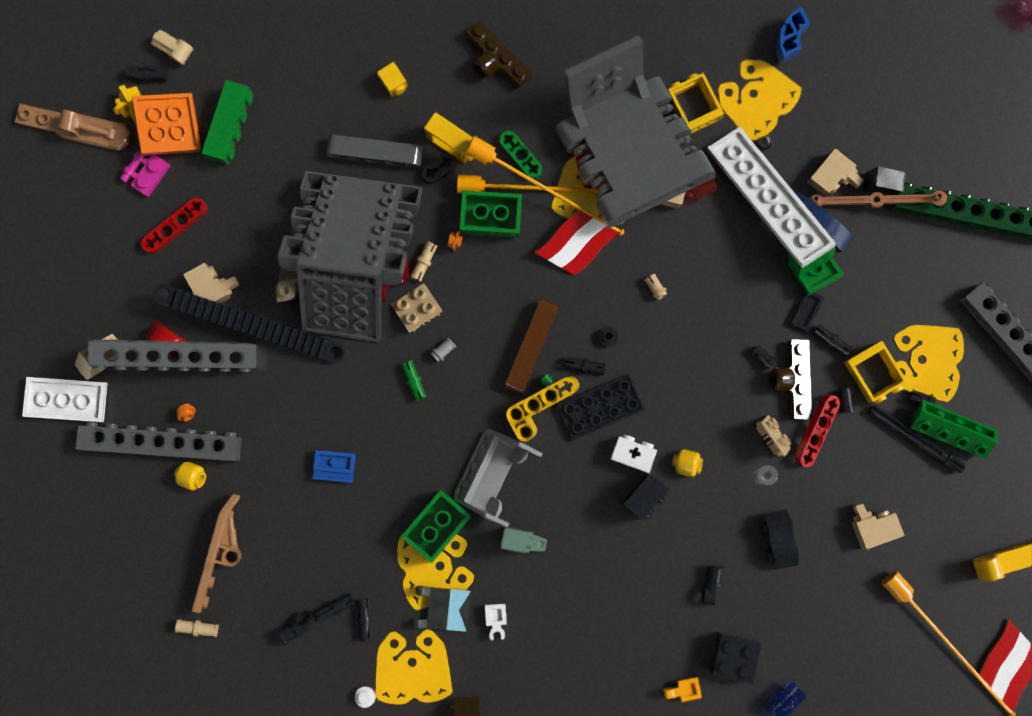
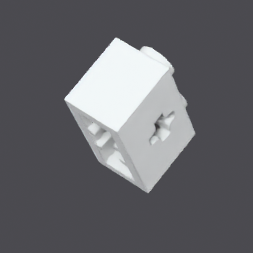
[610,434,657,473]

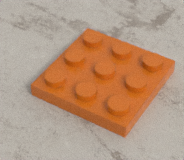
[131,93,201,156]

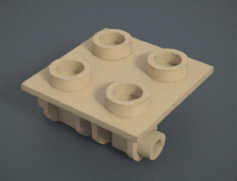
[391,283,442,333]
[756,415,791,457]

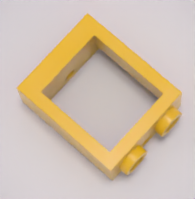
[668,73,724,134]
[424,112,473,164]
[844,341,908,404]

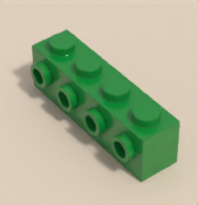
[202,80,253,165]
[911,400,998,459]

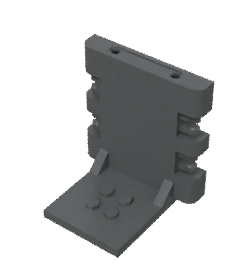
[556,36,716,229]
[278,171,422,342]

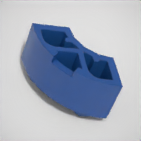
[776,6,811,64]

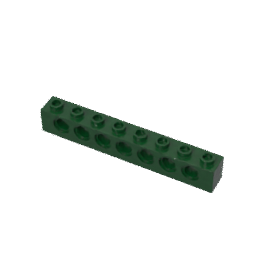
[891,182,1032,240]

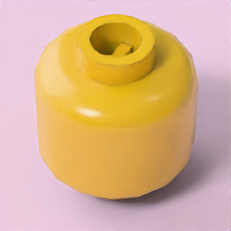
[672,449,703,477]
[174,462,206,491]

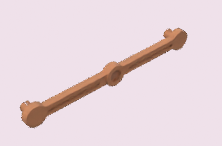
[809,191,947,208]

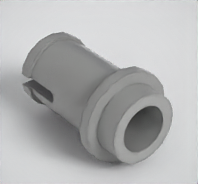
[430,338,456,362]

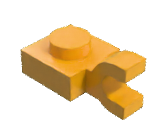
[663,677,702,702]

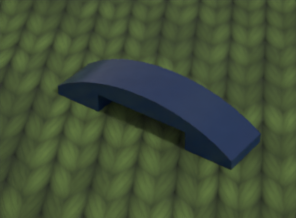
[791,188,853,252]

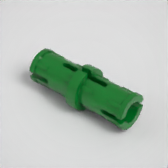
[401,360,427,402]

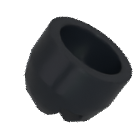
[756,134,773,150]

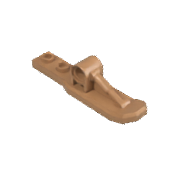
[15,104,131,151]
[192,494,242,613]

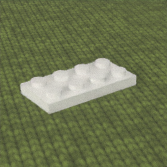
[22,377,108,422]

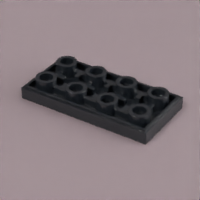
[557,374,645,441]

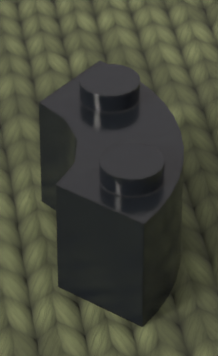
[761,509,799,570]

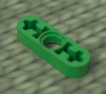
[500,131,542,180]

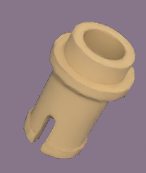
[644,274,667,300]

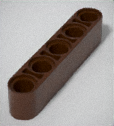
[504,299,559,395]

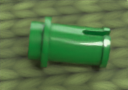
[539,374,562,400]

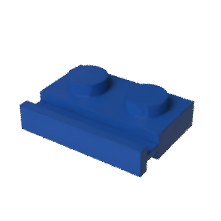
[312,450,356,483]

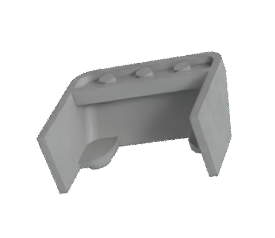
[454,429,543,527]

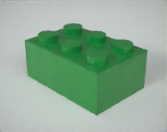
[460,190,522,238]
[401,490,472,563]

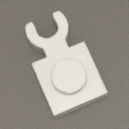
[485,603,507,640]

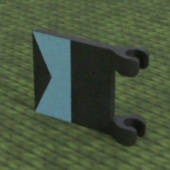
[412,586,471,632]

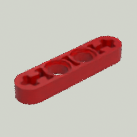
[141,198,207,254]
[795,394,840,467]

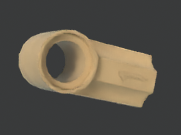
[151,30,193,65]

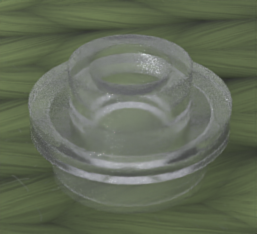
[757,465,778,485]

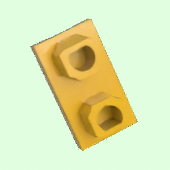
[113,85,141,123]

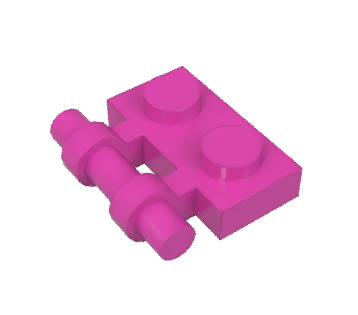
[120,150,171,197]

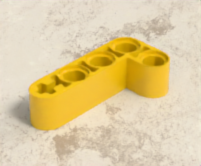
[506,376,579,442]
[972,541,1032,582]

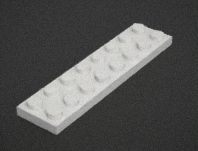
[708,127,836,268]

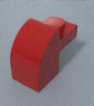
[145,321,187,359]

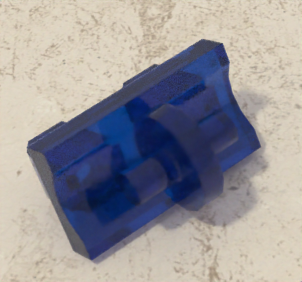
[766,681,807,716]

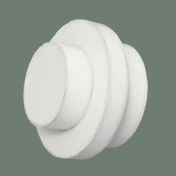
[355,686,375,708]

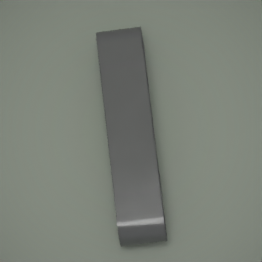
[326,135,423,168]

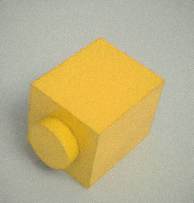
[377,62,408,97]

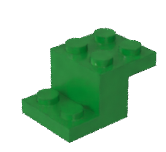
[780,241,844,295]

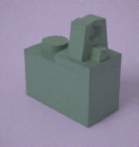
[501,527,547,553]

